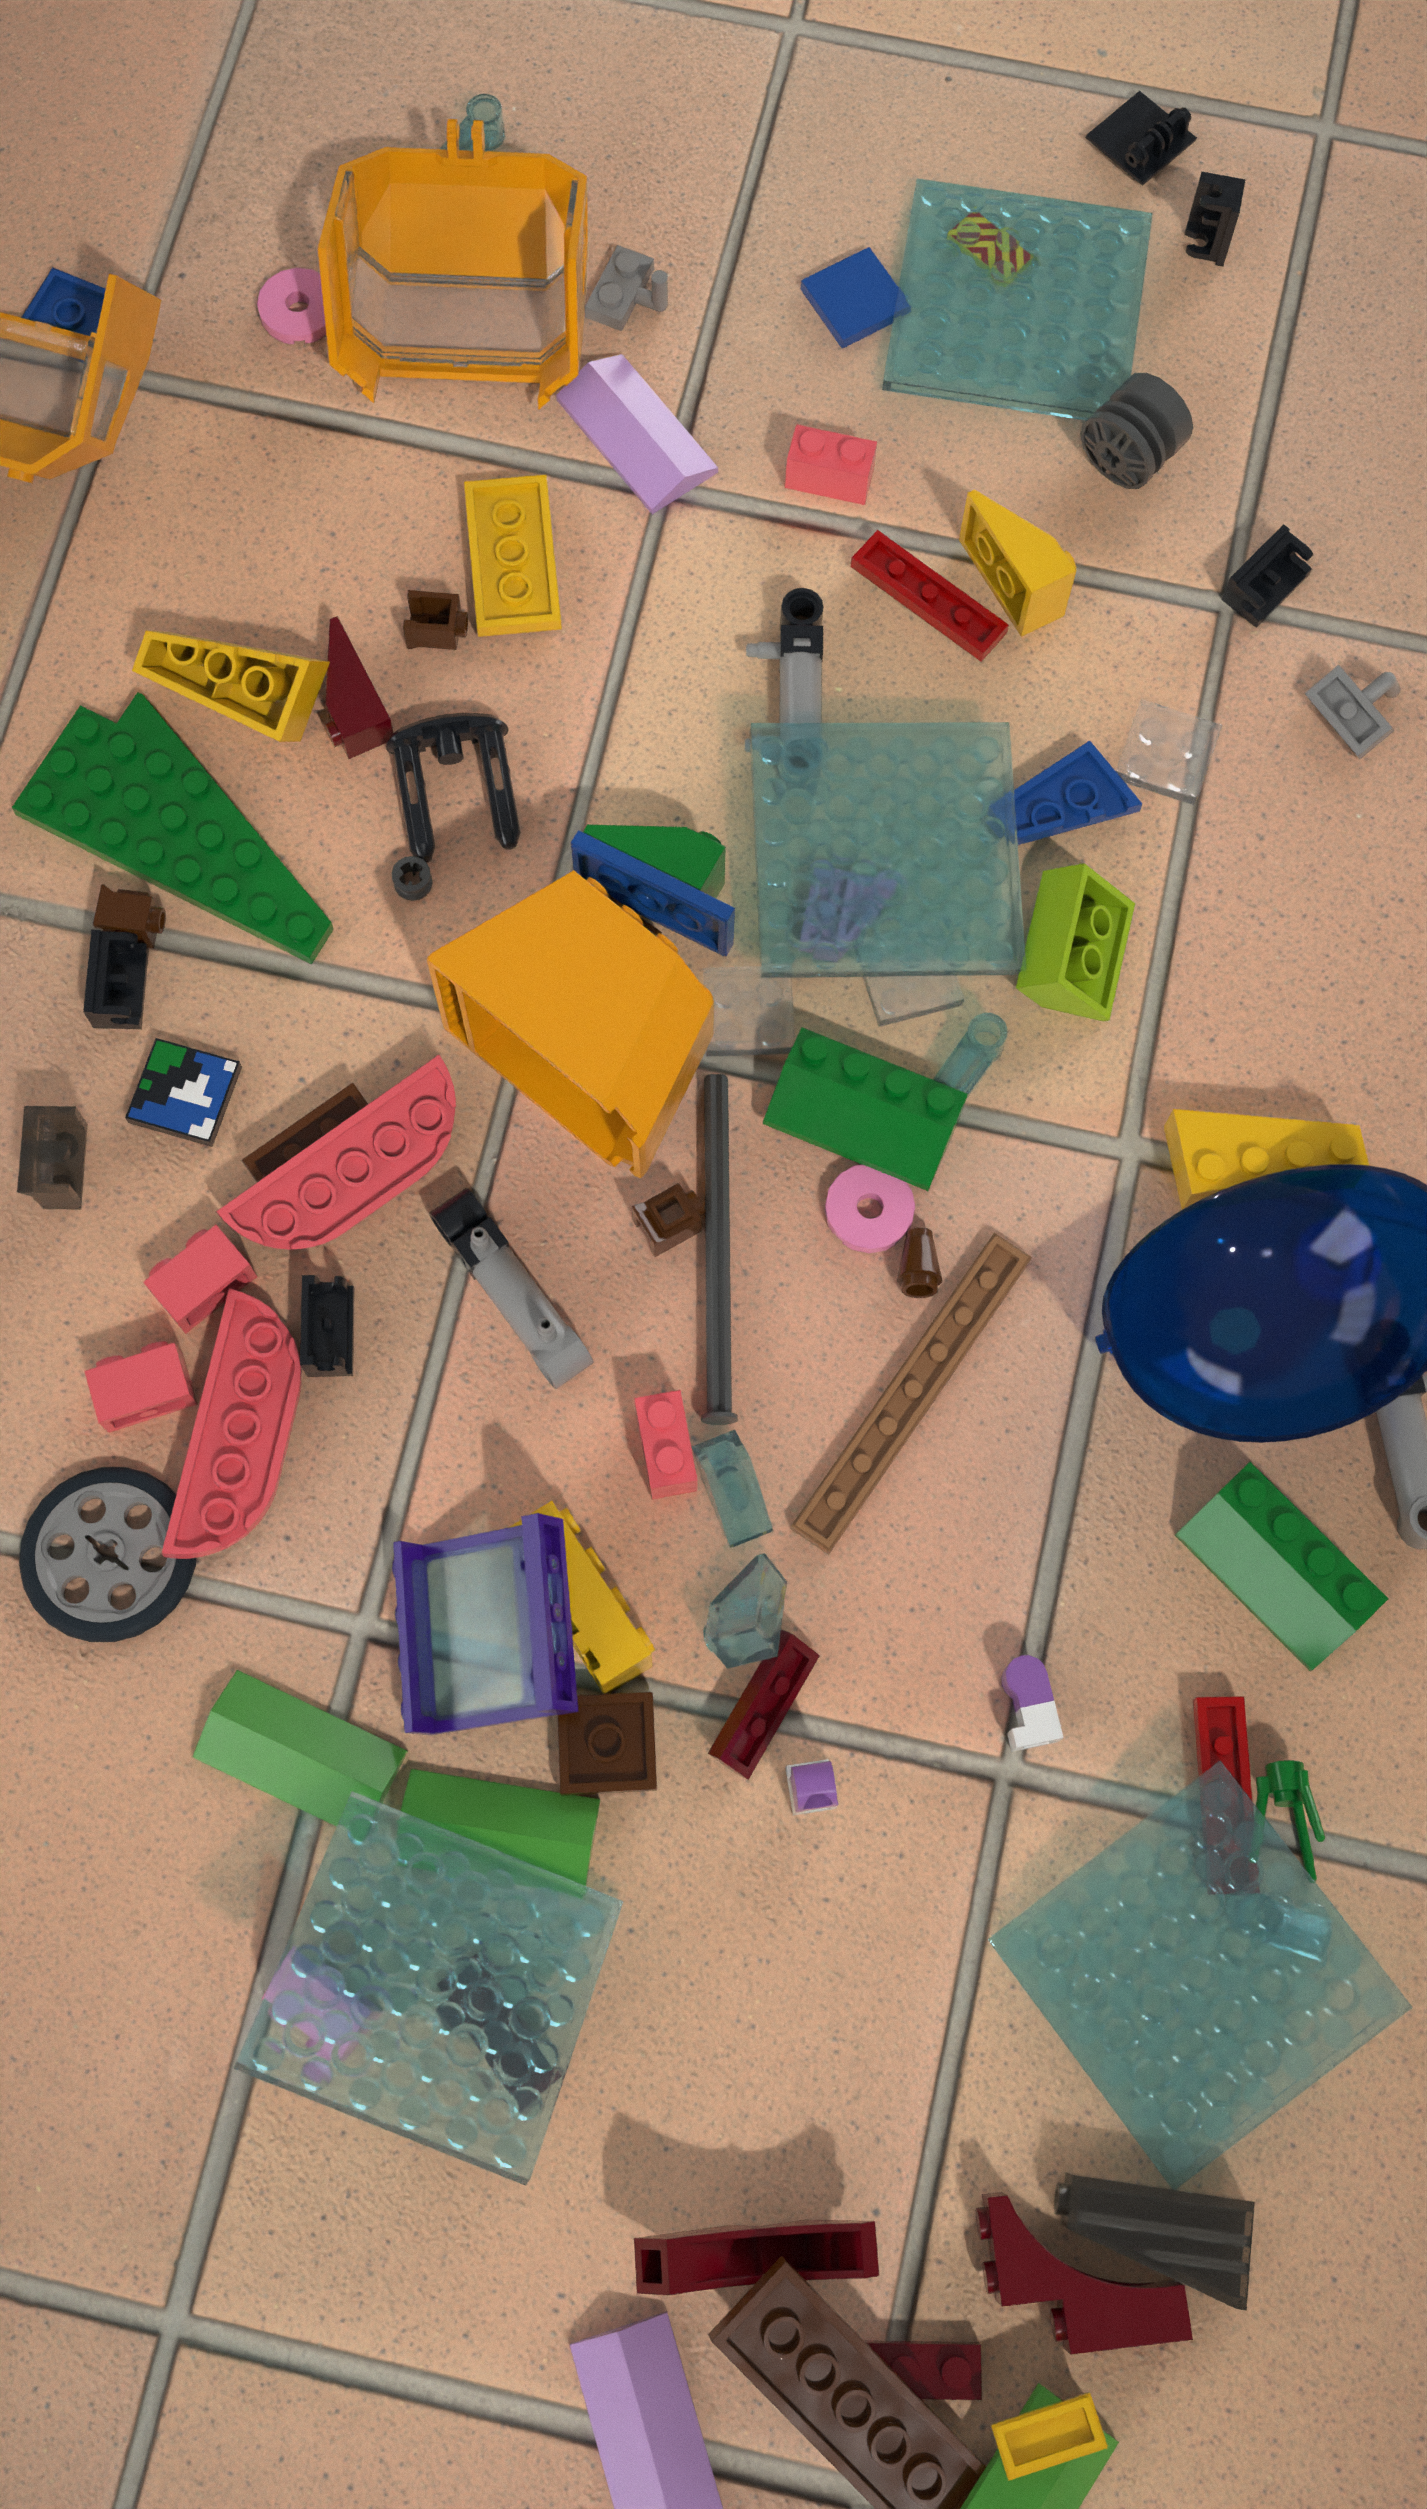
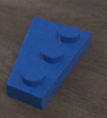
[986,741,1142,847]

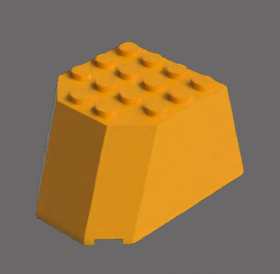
[426,870,714,1178]

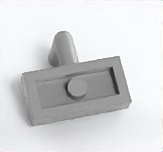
[585,245,668,331]
[1305,665,1401,759]

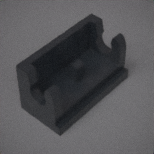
[1185,171,1246,267]
[1222,524,1313,628]
[83,929,149,1030]
[300,1275,355,1377]

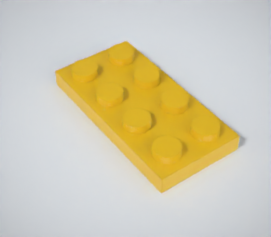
[464,475,562,637]

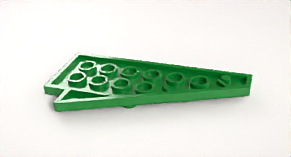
[12,692,334,965]

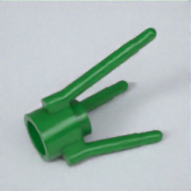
[1248,1760,1325,1883]

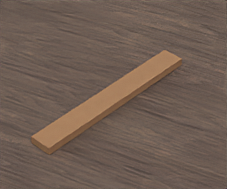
[790,1233,1032,1555]

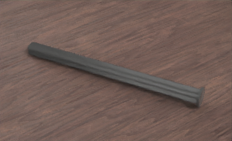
[701,1074,738,1425]

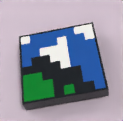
[125,1038,242,1147]

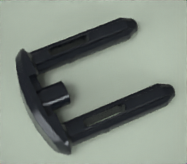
[386,713,521,863]

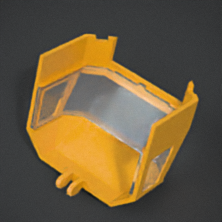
[318,119,588,410]
[0,274,162,484]

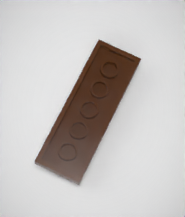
[708,2256,986,2509]

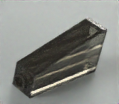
[1054,2172,1255,2311]

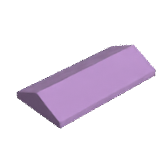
[556,354,718,515]
[570,2311,723,2509]

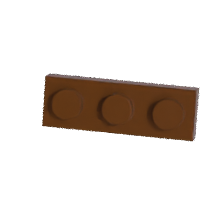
[241,1083,368,1182]

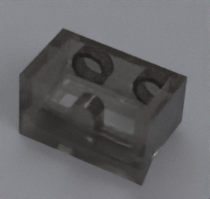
[17,1106,88,1210]

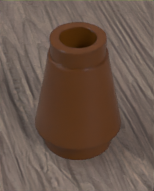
[897,1227,942,1298]

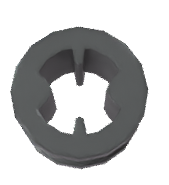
[392,856,433,901]

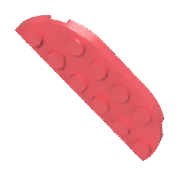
[216,1055,456,1250]
[162,1289,302,1559]

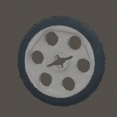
[19,1467,196,1642]

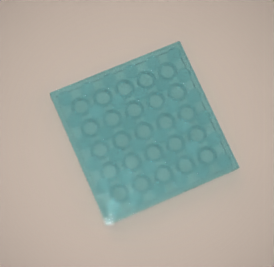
[882,178,1153,421]
[750,722,1026,978]
[988,1761,1413,2191]
[234,1791,624,2186]

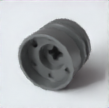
[1080,373,1193,489]

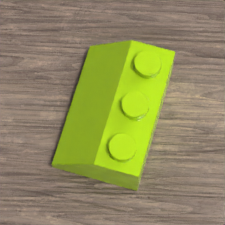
[1016,863,1135,1021]

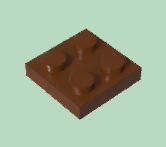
[558,1692,657,1796]

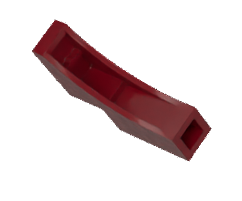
[975,2192,1193,2355]
[634,2219,879,2295]

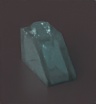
[691,1430,773,1548]
[703,1553,787,1669]

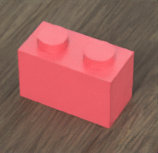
[785,424,877,505]
[143,1225,257,1334]
[84,1341,198,1433]
[634,1390,698,1500]

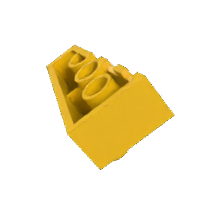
[132,630,330,742]
[1164,1109,1370,1210]
[508,1501,656,1694]

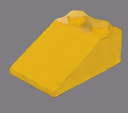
[959,489,1077,637]

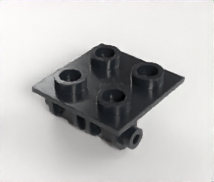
[1085,91,1197,186]

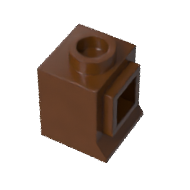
[403,590,468,650]
[93,884,166,948]
[632,1183,705,1257]

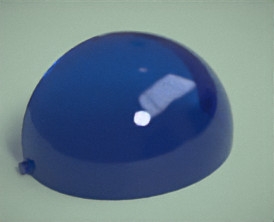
[1095,1164,1427,1443]

